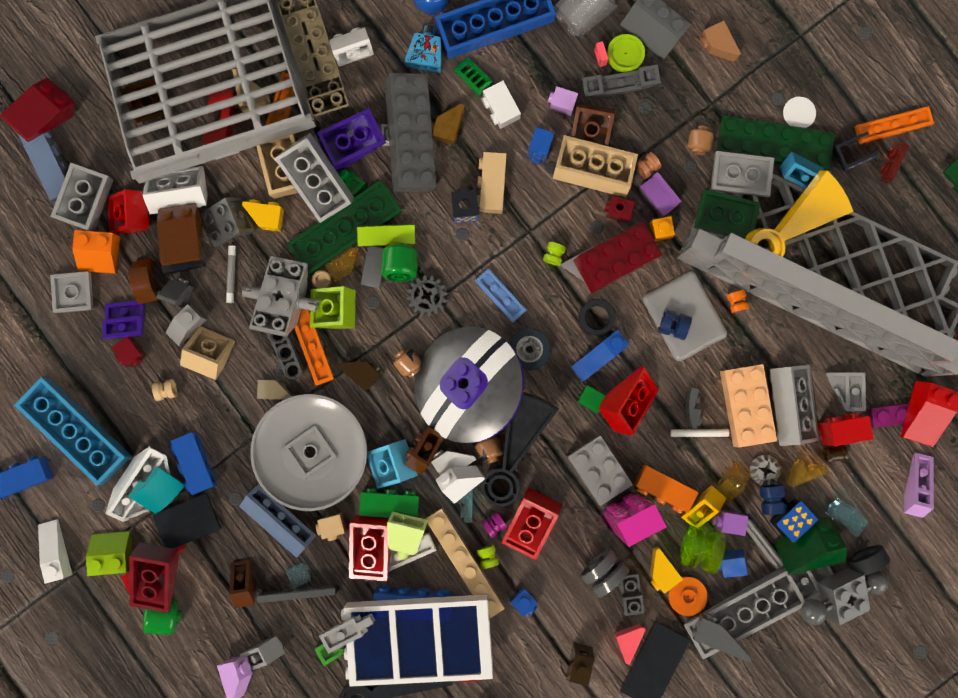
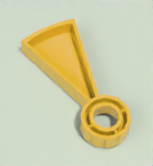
[745,170,853,257]

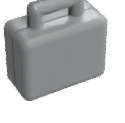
[643,271,727,361]

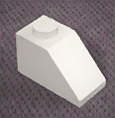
[431,450,476,475]
[436,465,484,504]

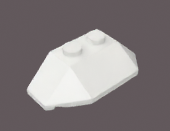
[106,447,170,522]

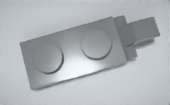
[319,613,375,653]

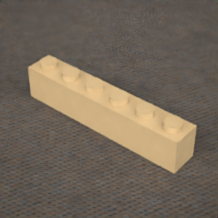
[426,507,505,618]

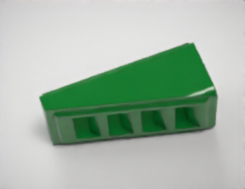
[454,57,493,98]

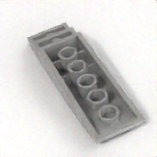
[684,566,834,660]

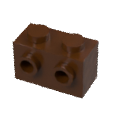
[404,426,444,475]

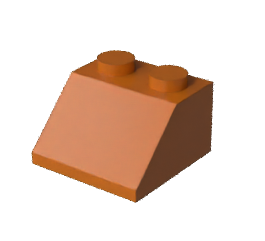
[72,230,120,274]

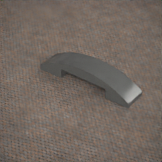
[582,64,661,97]

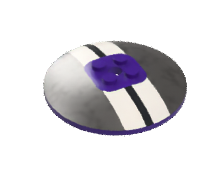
[414,327,524,443]

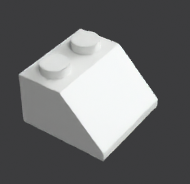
[329,27,374,67]

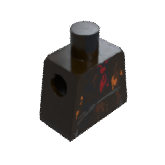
[566,642,594,686]

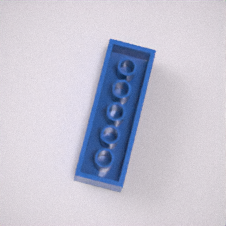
[435,0,556,59]

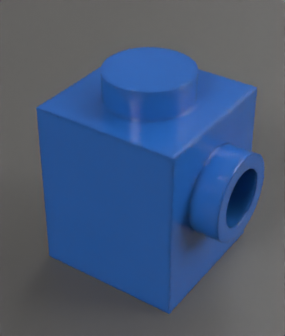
[717,549,748,578]
[510,585,538,617]

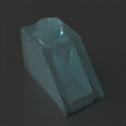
[826,498,869,538]

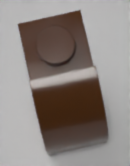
[128,258,158,304]

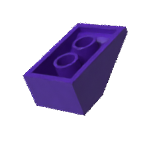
[317,108,386,171]

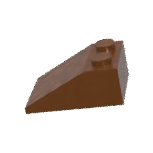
[571,102,615,146]
[157,203,203,266]

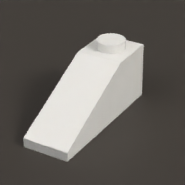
[38,519,73,584]

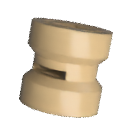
[152,379,177,401]

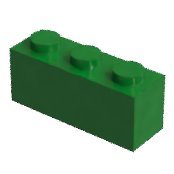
[359,488,420,518]

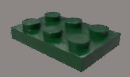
[694,189,760,239]

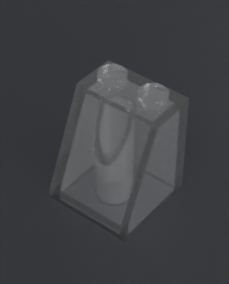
[554,0,618,37]

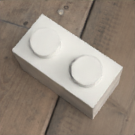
[481,81,521,129]

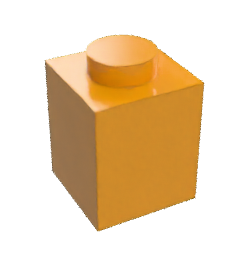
[649,216,675,242]

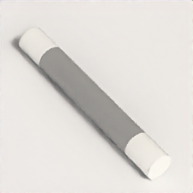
[226,246,236,303]

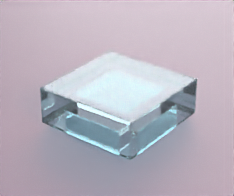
[286,562,312,589]

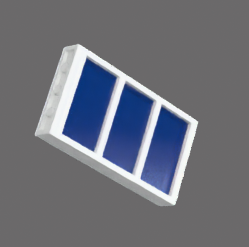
[341,594,493,686]

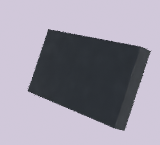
[620,621,690,698]

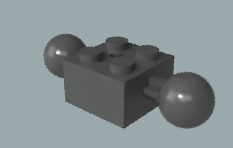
[801,568,889,625]

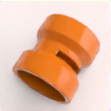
[726,289,750,313]

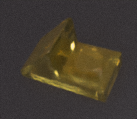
[786,457,829,487]

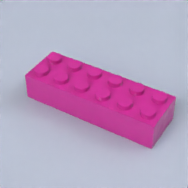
[603,493,667,547]

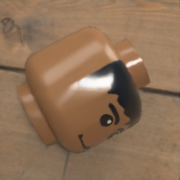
[393,348,422,378]
[475,437,503,465]

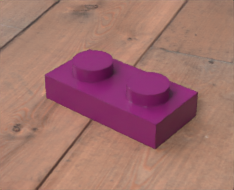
[869,404,909,427]

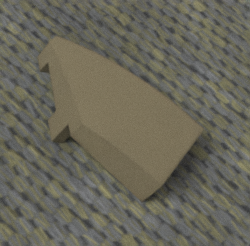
[257,380,294,400]

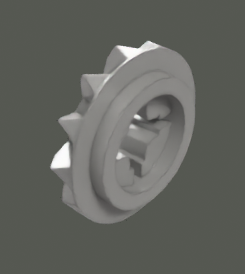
[750,455,781,486]

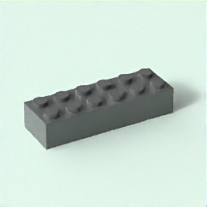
[384,73,436,192]

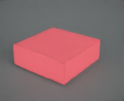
[594,41,608,67]

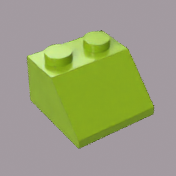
[310,286,356,329]
[86,531,133,576]

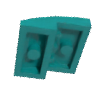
[128,466,185,514]

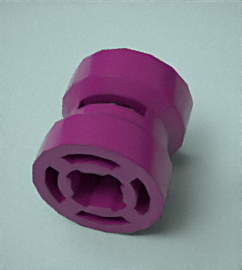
[481,511,508,538]

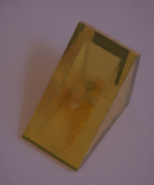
[714,463,751,504]

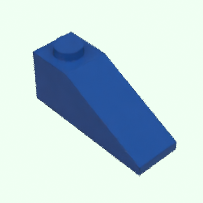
[571,330,630,382]

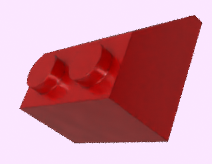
[107,189,150,234]

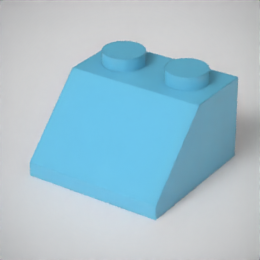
[367,439,418,489]

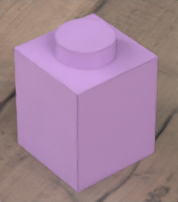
[548,86,578,116]

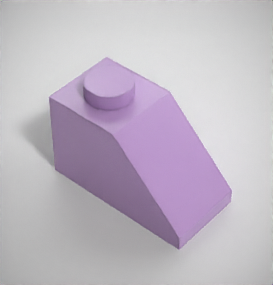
[217,655,252,698]

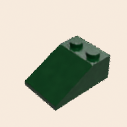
[774,517,847,576]

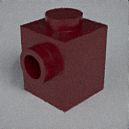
[604,196,635,223]
[111,337,146,367]

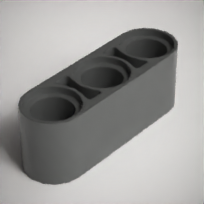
[269,333,304,380]

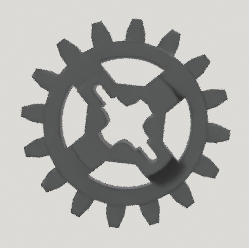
[406,275,448,317]

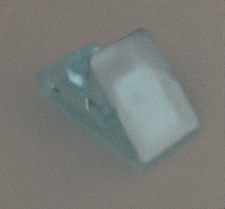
[449,489,473,523]

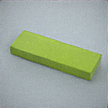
[357,224,415,246]

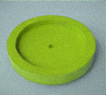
[607,34,645,73]

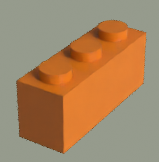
[634,465,699,514]

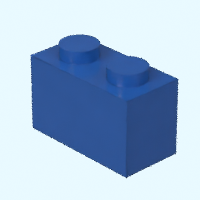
[527,127,554,164]

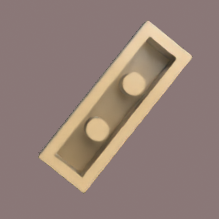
[477,152,506,214]

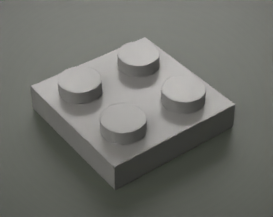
[50,271,94,313]

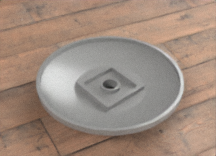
[250,394,367,511]

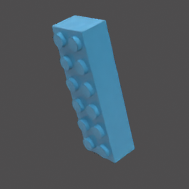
[14,377,132,486]

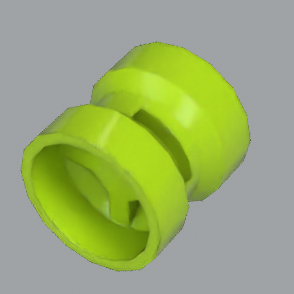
[543,242,566,266]
[476,545,500,569]

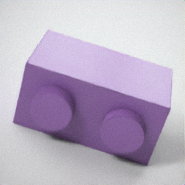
[712,510,748,536]

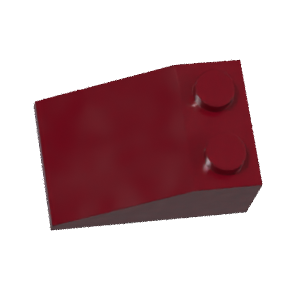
[0,77,75,142]
[129,543,178,613]

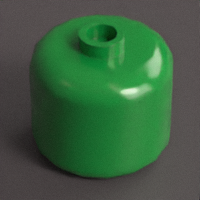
[381,243,418,282]
[143,597,182,635]

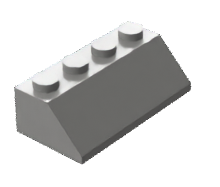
[274,133,354,223]
[770,365,820,446]

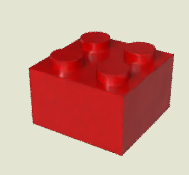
[818,413,874,446]

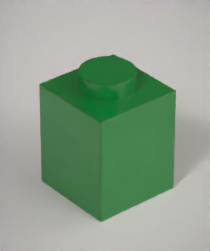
[576,385,606,413]

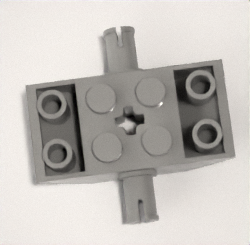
[242,256,319,337]

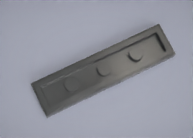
[257,584,338,603]

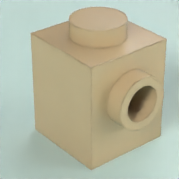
[316,513,347,541]

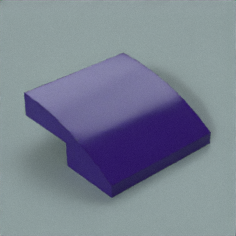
[102,301,145,339]

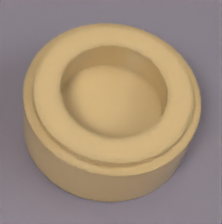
[312,270,332,289]

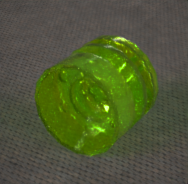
[680,525,725,574]

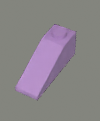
[904,452,934,518]

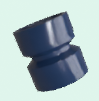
[658,309,692,341]
[759,484,788,515]

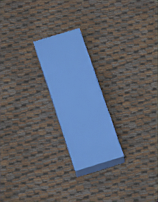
[474,268,527,323]

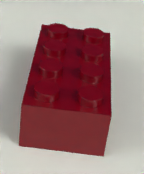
[573,221,662,294]

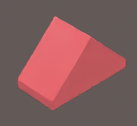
[614,624,646,665]

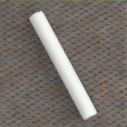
[670,429,729,437]

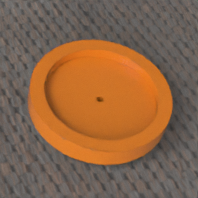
[668,576,708,616]

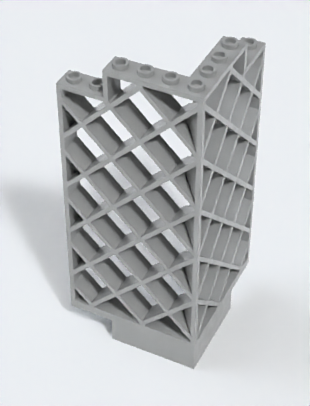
[677,174,958,377]

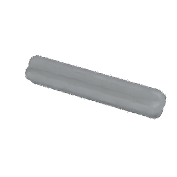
[746,519,783,569]

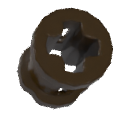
[823,445,848,465]

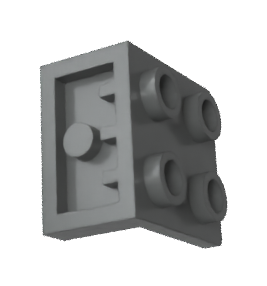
[201,197,255,248]

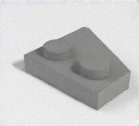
[826,373,866,411]

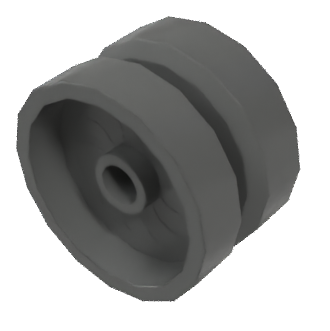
[580,548,630,598]

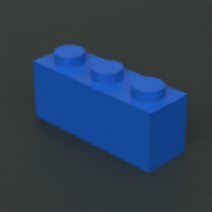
[170,432,218,495]
[0,455,54,500]

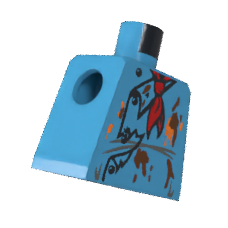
[405,25,442,73]

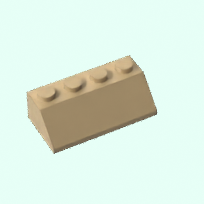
[552,135,638,198]

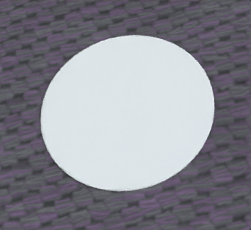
[783,97,816,128]

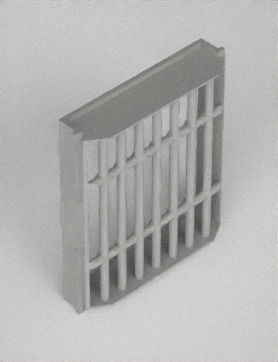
[95,0,316,184]

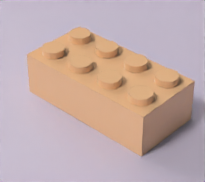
[720,364,777,448]

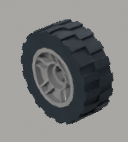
[509,328,551,371]

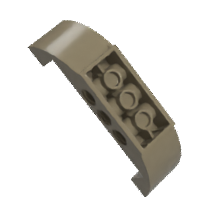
[276,0,349,118]

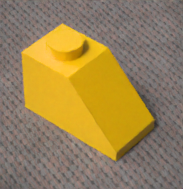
[681,485,726,530]
[650,546,683,594]

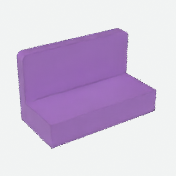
[640,172,681,217]

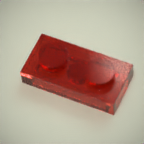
[880,142,909,183]

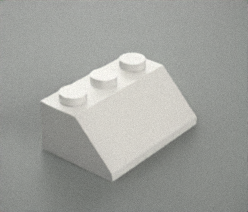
[142,166,208,214]

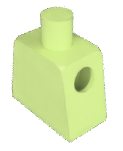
[387,512,428,560]

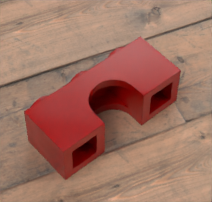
[202,89,239,145]

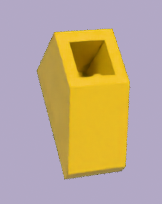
[242,199,284,232]

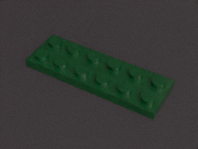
[716,115,835,171]
[287,180,403,276]

